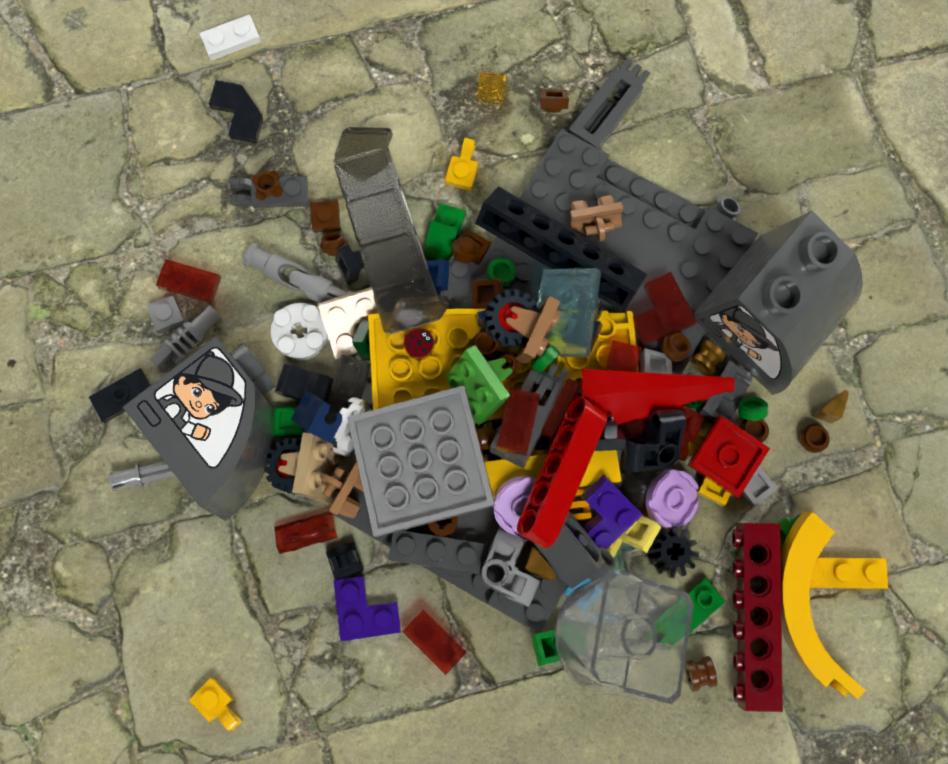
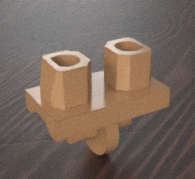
[570,195,623,242]
[320,462,364,519]

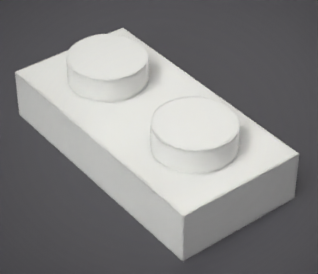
[200,14,261,61]

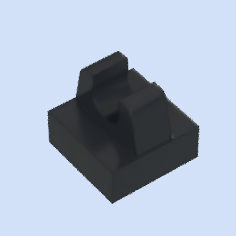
[335,245,369,284]
[595,415,626,451]
[326,541,364,580]

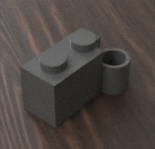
[534,512,615,589]

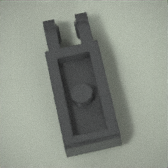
[230,176,309,208]

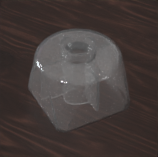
[555,569,694,704]

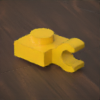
[445,138,478,191]
[188,677,243,732]

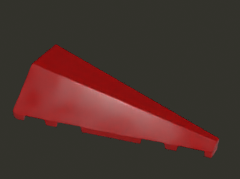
[582,369,735,427]

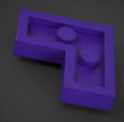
[581,474,643,549]
[333,576,401,641]

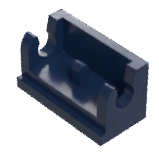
[291,391,342,444]

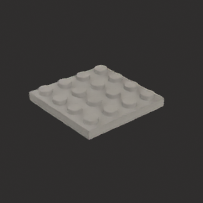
[347,385,496,537]

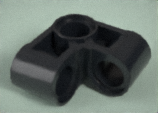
[619,408,686,472]

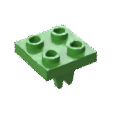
[445,345,513,425]

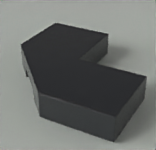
[209,80,263,144]

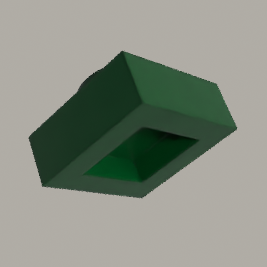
[352,319,370,361]

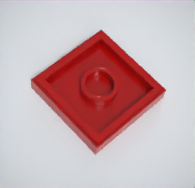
[687,415,770,498]

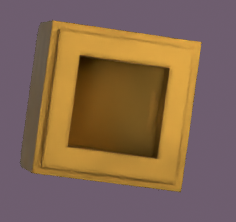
[812,390,849,424]
[524,547,557,581]

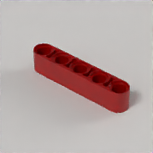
[517,397,607,548]

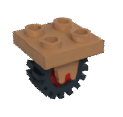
[483,290,561,364]

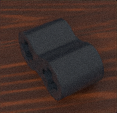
[274,364,336,403]

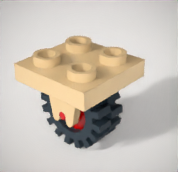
[264,433,341,503]

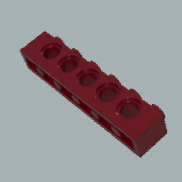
[732,523,783,712]

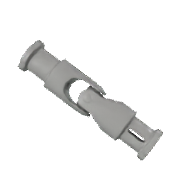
[243,243,354,303]

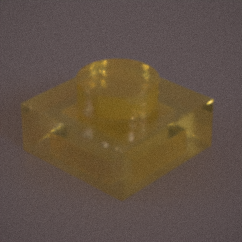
[477,72,507,105]

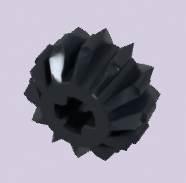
[647,527,699,579]

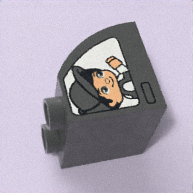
[691,211,863,395]
[123,337,276,521]

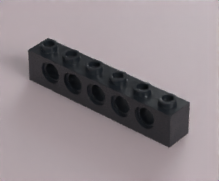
[475,186,648,312]

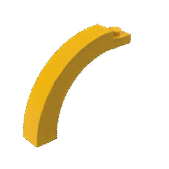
[781,511,866,700]

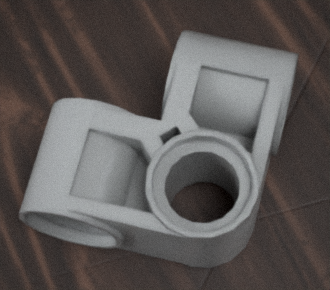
[480,527,541,607]

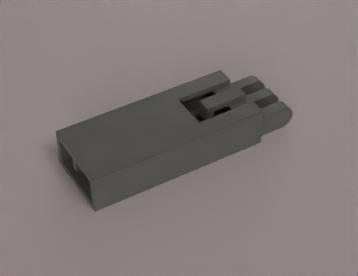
[568,58,651,149]
[490,363,570,469]

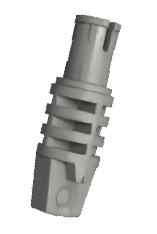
[151,305,222,371]

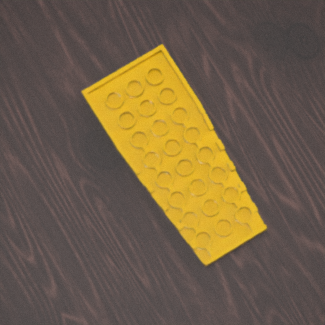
[368,309,639,424]

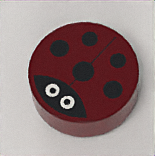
[404,328,434,360]

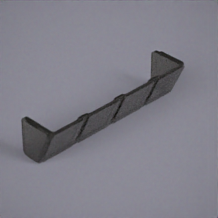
[334,127,450,334]

